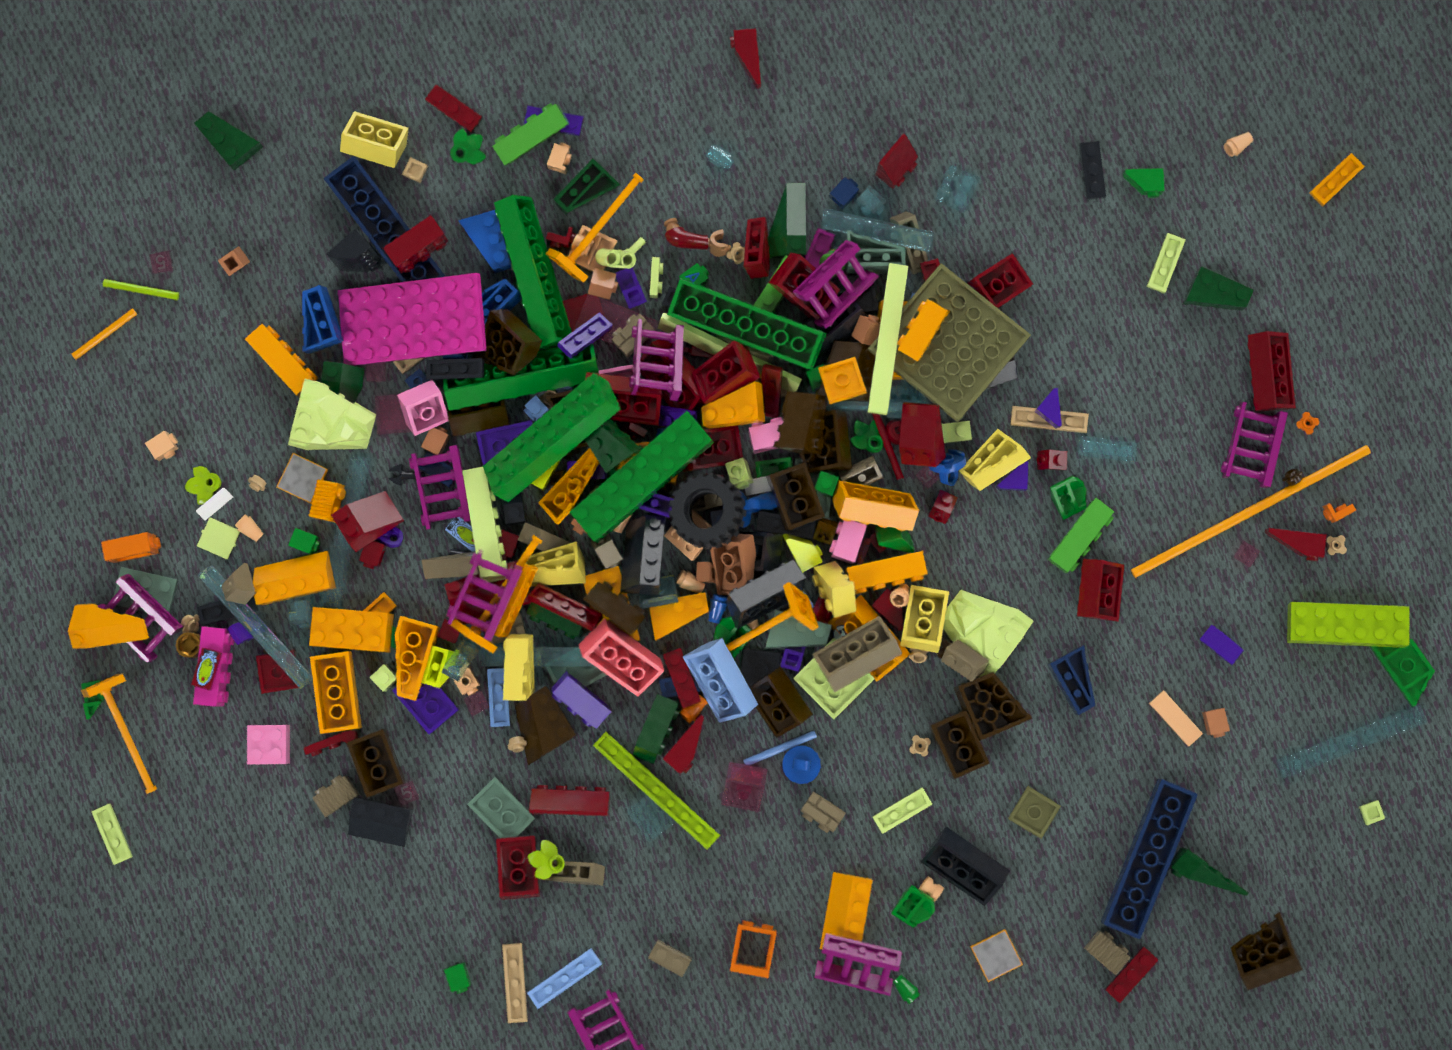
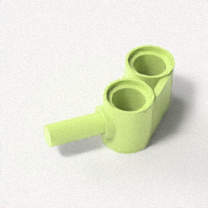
[595,237,646,269]

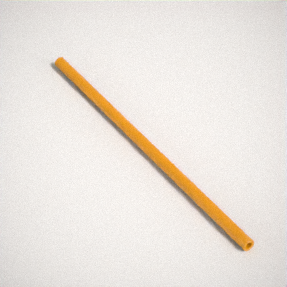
[1131,445,1371,578]

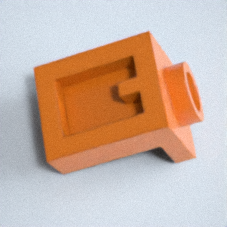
[1323,503,1356,523]

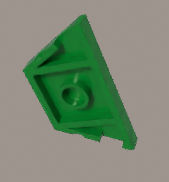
[1369,639,1435,707]

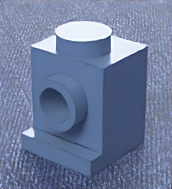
[523,395,549,423]

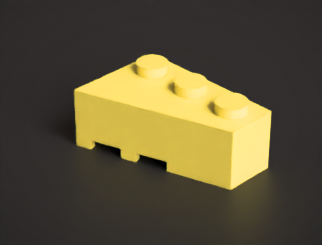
[959,429,1031,491]
[526,541,586,586]
[812,561,856,618]
[503,634,535,701]

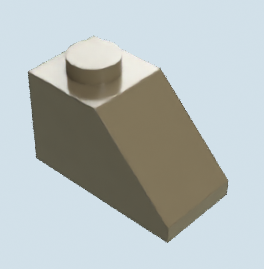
[591,534,622,569]
[222,563,255,605]

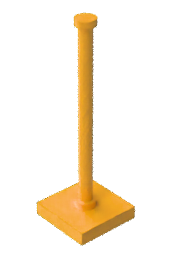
[546,173,644,283]
[450,535,543,653]
[726,582,819,652]
[81,674,157,794]

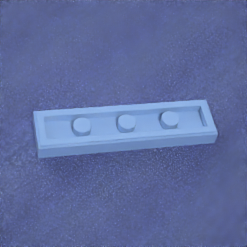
[527,948,602,1009]

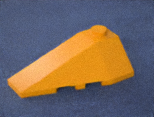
[538,448,599,525]
[68,604,149,649]
[395,616,440,701]

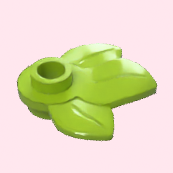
[185,466,221,505]
[527,840,565,879]

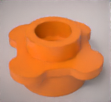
[1296,412,1319,435]

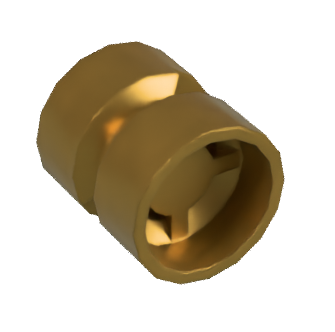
[176,632,201,658]

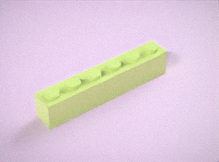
[463,467,508,582]

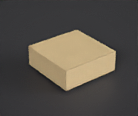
[402,157,428,183]

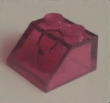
[721,762,767,812]

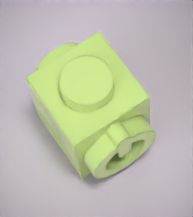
[725,458,754,490]

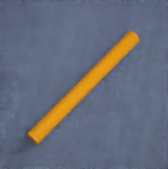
[71,308,137,360]

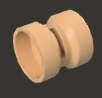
[919,876,944,902]

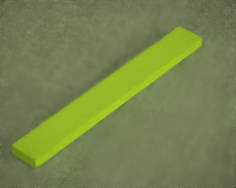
[593,732,720,850]

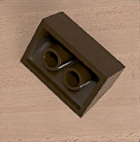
[447,399,510,437]
[766,462,825,530]
[584,581,646,635]
[749,666,813,738]
[928,710,990,779]
[346,729,406,798]

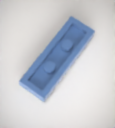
[487,668,510,727]

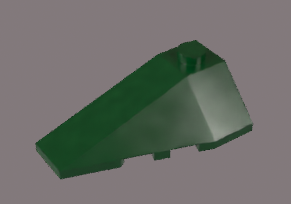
[768,183,806,258]
[321,361,365,404]
[1169,847,1249,896]

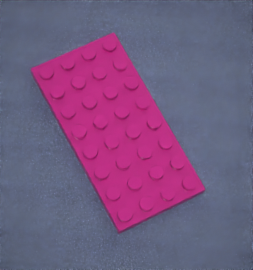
[338,273,486,366]

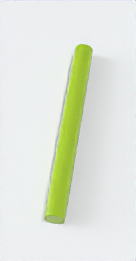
[103,279,179,300]

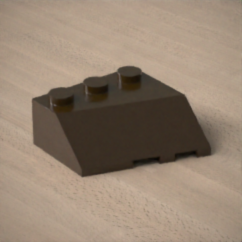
[472,309,542,375]
[815,341,876,404]
[773,391,826,454]
[800,409,852,473]
[953,672,1033,741]
[515,686,577,765]
[1230,912,1303,990]

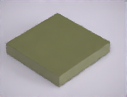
[1008,786,1061,839]

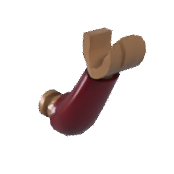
[664,218,731,257]

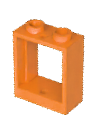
[101,532,161,563]
[730,920,777,978]

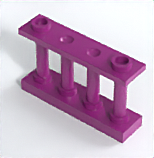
[793,240,879,329]
[629,319,684,401]
[1221,402,1288,489]
[409,445,471,530]
[446,549,522,641]
[98,574,183,663]
[814,933,902,996]
[567,988,645,1050]

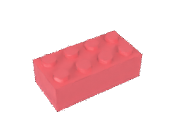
[579,618,664,696]

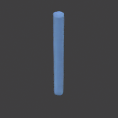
[743,730,817,767]

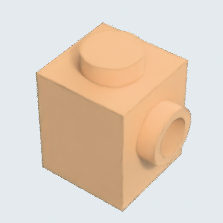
[145,431,179,461]
[451,665,480,696]

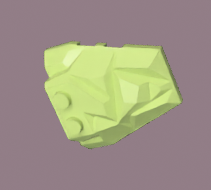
[288,378,376,450]
[943,590,1033,677]

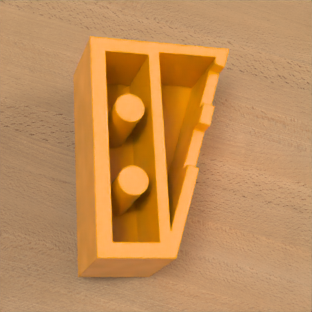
[897,299,950,361]
[701,381,765,428]
[648,592,709,641]

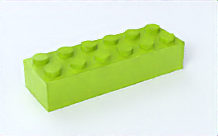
[1287,602,1409,648]

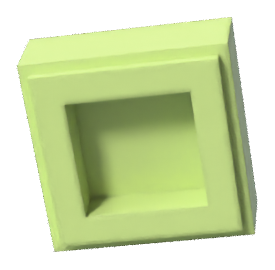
[1359,800,1385,825]

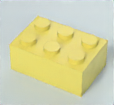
[340,111,408,168]
[900,585,949,653]

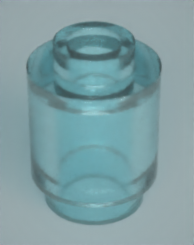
[705,144,735,171]

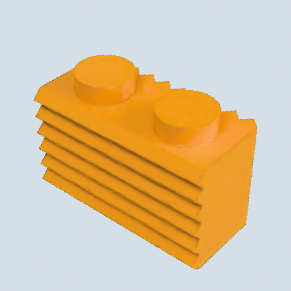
[309,479,346,522]

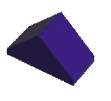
[1034,388,1062,429]
[996,461,1028,491]

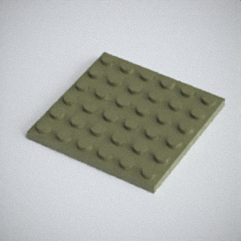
[868,263,1031,422]

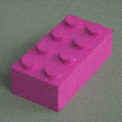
[193,627,234,707]

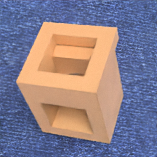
[547,143,572,174]

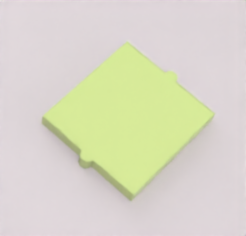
[197,518,240,560]

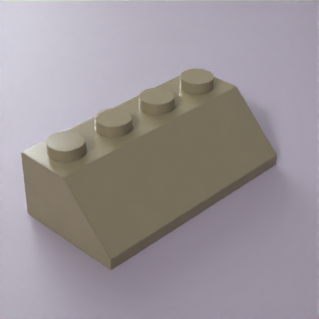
[812,616,902,692]

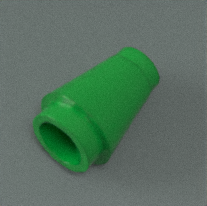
[893,975,921,1004]

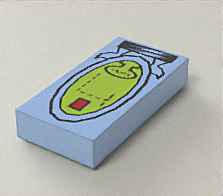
[445,517,476,552]

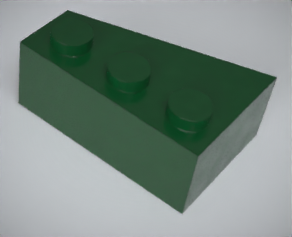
[194,111,263,171]
[552,158,620,215]
[1182,266,1254,311]
[585,418,643,473]
[526,602,584,640]
[632,694,680,765]

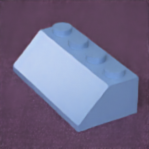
[683,638,758,723]

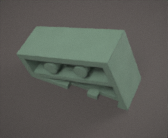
[846,230,906,274]
[765,610,832,649]

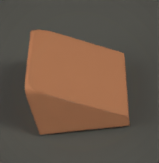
[696,562,716,583]

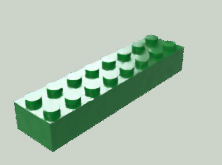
[494,195,572,349]
[667,279,826,369]
[443,343,599,410]
[483,373,621,502]
[569,411,715,543]

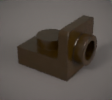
[813,518,839,545]

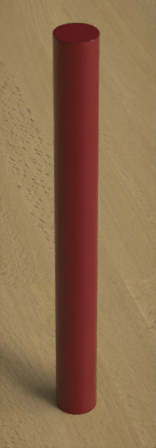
[872,413,904,481]

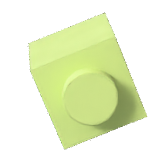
[370,664,397,692]

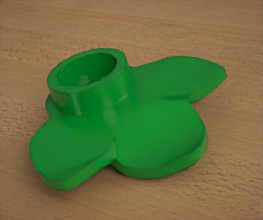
[450,129,486,164]
[850,420,883,453]

